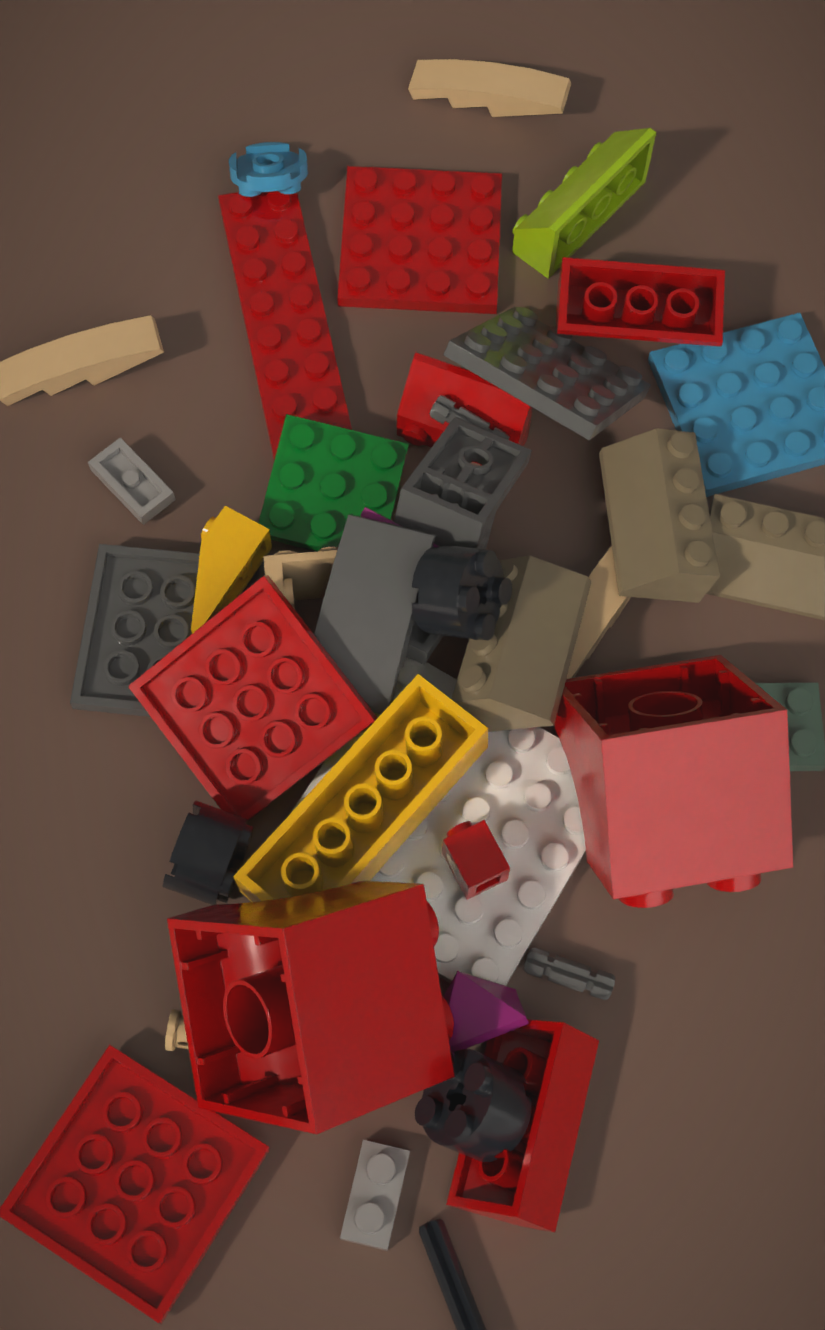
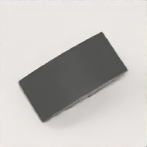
[314,514,436,714]

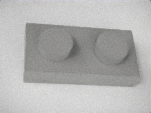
[88,437,176,525]
[340,1140,410,1251]

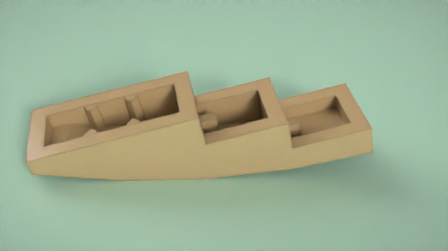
[408,59,571,117]
[0,315,164,406]
[566,546,631,679]

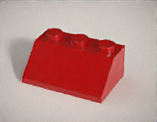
[397,352,533,466]

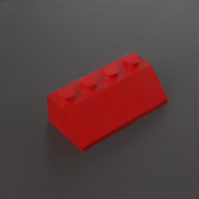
[556,257,725,347]
[446,1020,599,1233]

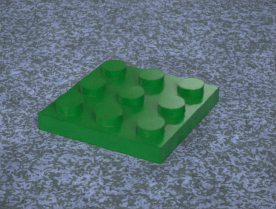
[258,414,409,551]

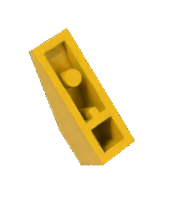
[191,506,272,634]

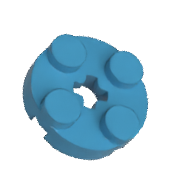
[229,142,308,197]

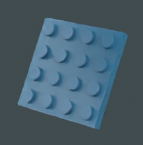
[648,313,825,497]

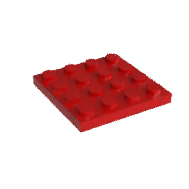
[337,166,502,314]
[128,575,377,822]
[0,1044,270,1324]

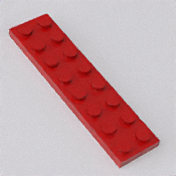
[218,191,352,460]

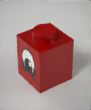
[442,820,510,900]

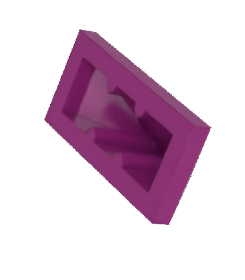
[443,971,529,1052]

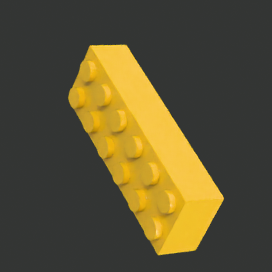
[233,674,489,902]

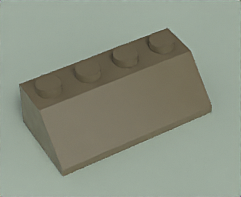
[599,428,720,603]
[706,494,825,621]
[451,555,591,732]

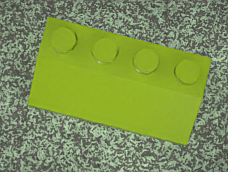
[512,128,656,279]

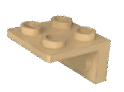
[263,547,338,609]

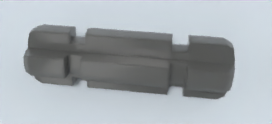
[430,395,509,440]
[524,948,615,1000]

